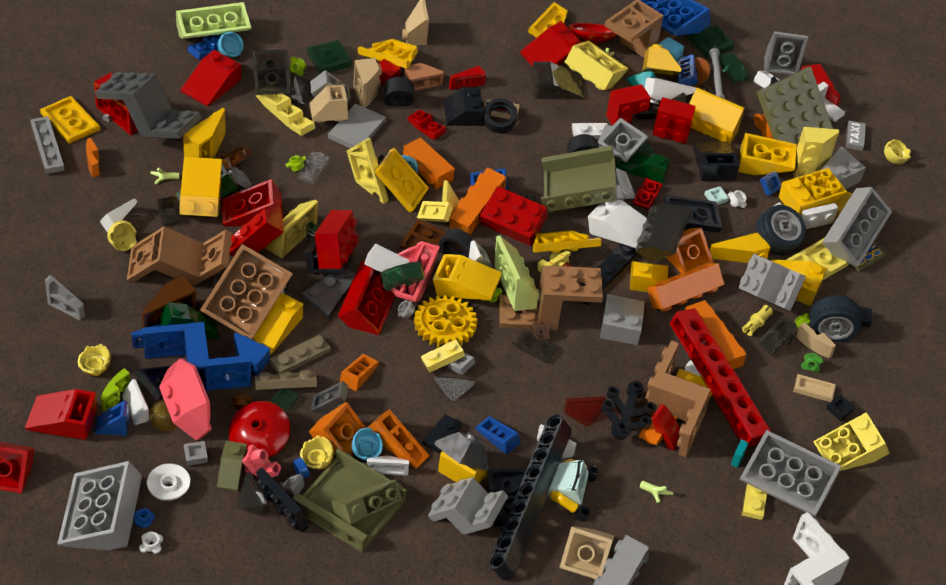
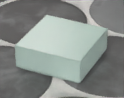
[704,186,729,205]

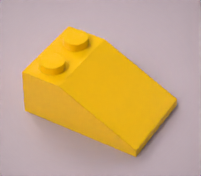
[738,133,797,175]
[179,157,222,217]
[771,260,827,306]
[252,293,303,355]

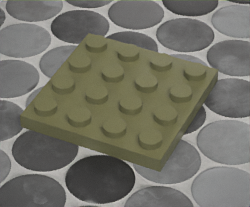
[756,67,833,146]

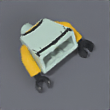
[548,459,598,522]

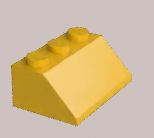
[643,44,681,76]
[689,88,744,144]

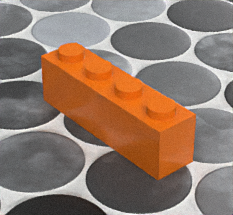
[449,167,506,235]
[647,263,724,311]
[685,300,746,369]

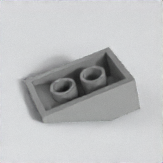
[764,31,808,75]
[600,294,645,345]

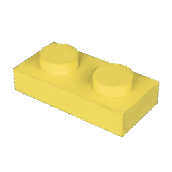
[417,201,454,222]
[421,340,465,373]
[742,484,767,520]

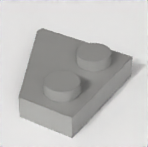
[45,275,85,320]

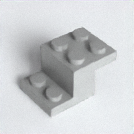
[738,254,806,311]
[428,477,508,534]

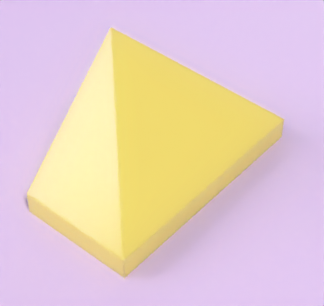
[442,181,459,211]

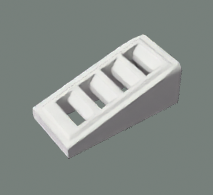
[100,199,137,232]

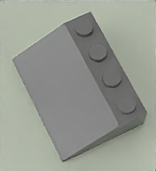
[740,430,841,517]
[57,461,142,550]

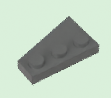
[302,267,356,319]

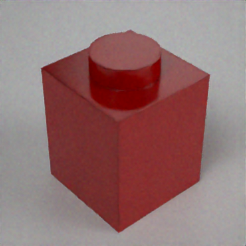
[377,59,401,85]

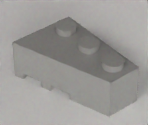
[821,146,866,189]
[594,535,649,585]

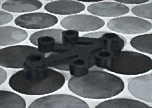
[601,381,657,440]

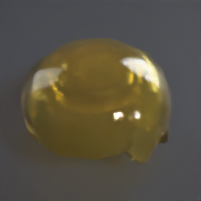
[149,400,178,431]

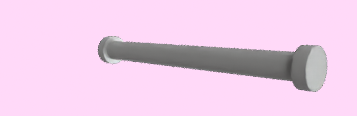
[709,48,725,99]

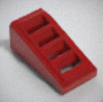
[449,66,486,90]

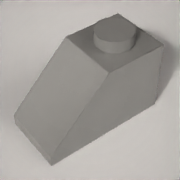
[310,70,351,101]

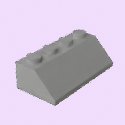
[822,187,892,266]

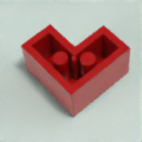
[606,84,651,126]

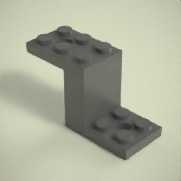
[95,72,202,139]

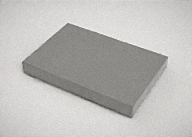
[328,104,386,148]

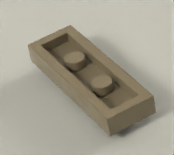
[270,335,331,374]
[254,370,317,390]

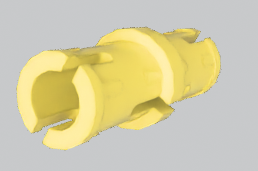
[742,305,773,336]

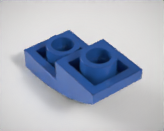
[187,35,220,60]

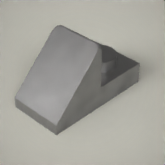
[311,381,348,414]

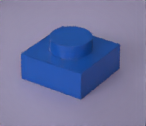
[760,171,781,195]

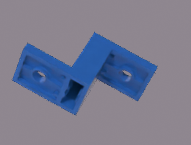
[143,322,251,391]

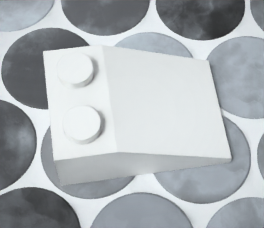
[588,199,656,248]

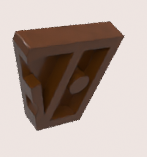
[217,146,251,169]
[400,219,446,252]

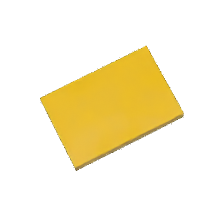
[40,96,100,144]
[374,148,429,212]

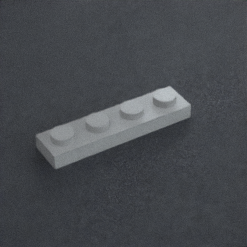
[30,116,64,174]

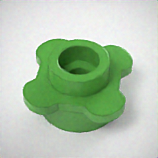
[801,353,823,372]

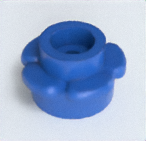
[133,508,155,528]

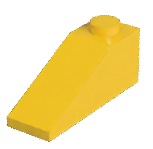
[710,233,770,263]

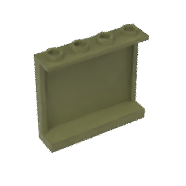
[541,145,617,212]
[293,449,407,552]

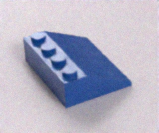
[640,0,711,36]

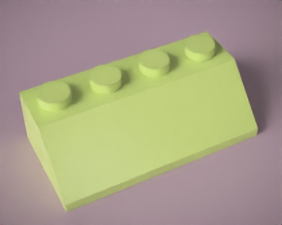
[176,2,251,39]
[494,236,540,311]

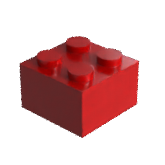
[653,97,696,144]

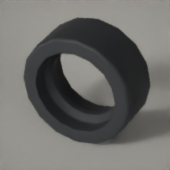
[483,98,517,134]
[439,228,473,258]

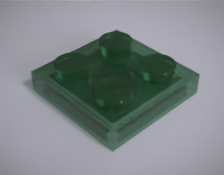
[688,24,735,58]
[307,40,352,74]

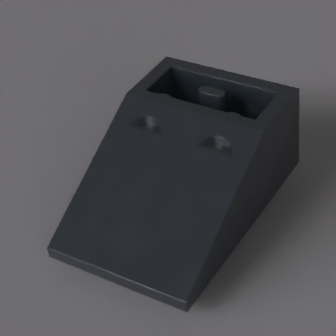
[692,142,740,181]

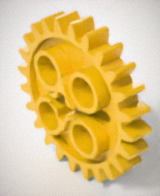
[414,295,477,348]

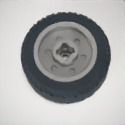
[756,205,806,255]
[810,295,861,342]

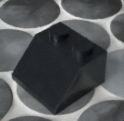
[444,87,483,126]

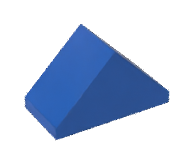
[94,400,130,436]

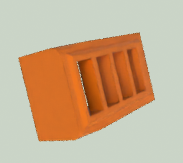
[340,354,379,391]

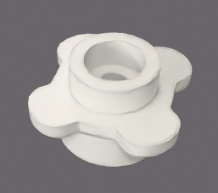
[728,190,747,208]
[139,532,163,554]

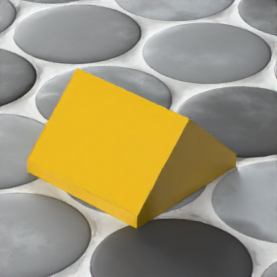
[438,451,489,484]

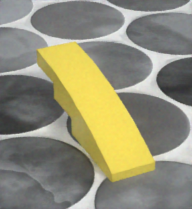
[256,87,315,136]

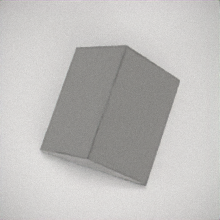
[282,474,305,499]

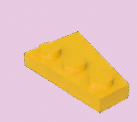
[528,2,568,38]

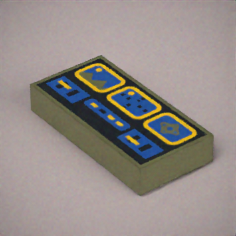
[850,243,885,272]

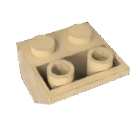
[310,85,348,123]

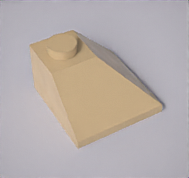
[402,0,429,45]
[559,526,614,579]

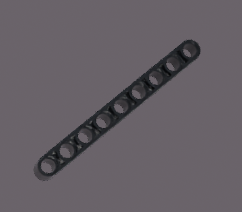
[489,414,572,581]

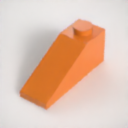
[367,409,429,469]

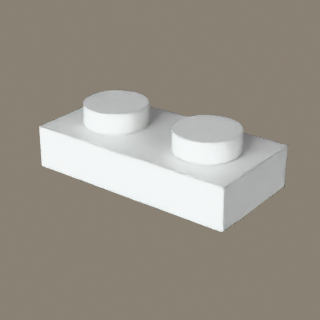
[572,123,607,139]

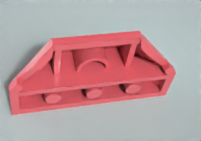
[385,241,440,302]
[159,358,211,440]

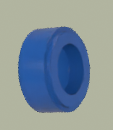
[293,457,309,479]

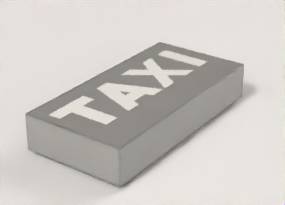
[845,121,866,151]

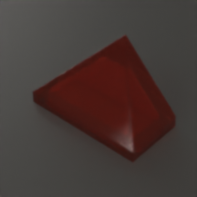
[564,396,606,427]

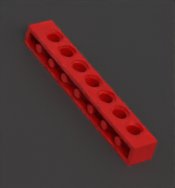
[670,308,771,448]

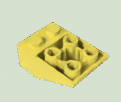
[813,412,890,471]

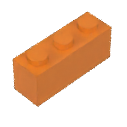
[403,137,455,189]

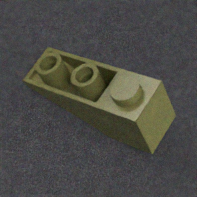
[331,480,402,524]

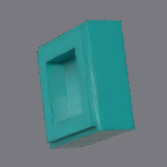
[731,439,748,467]

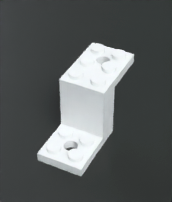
[784,512,850,585]

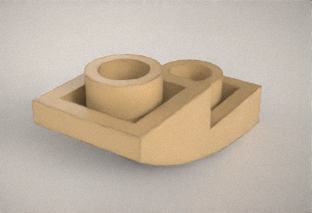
[796,322,836,358]

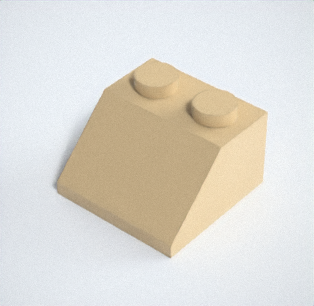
[353,58,382,108]

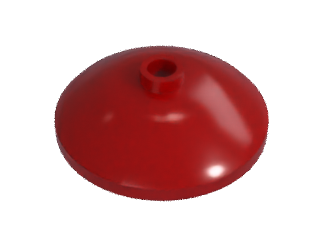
[569,23,618,45]
[229,401,291,458]

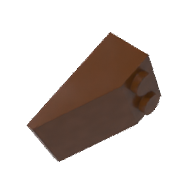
[141,275,197,328]

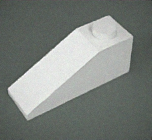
[645,78,696,104]

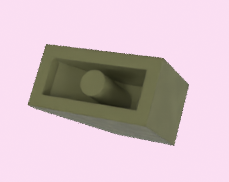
[217,441,247,492]

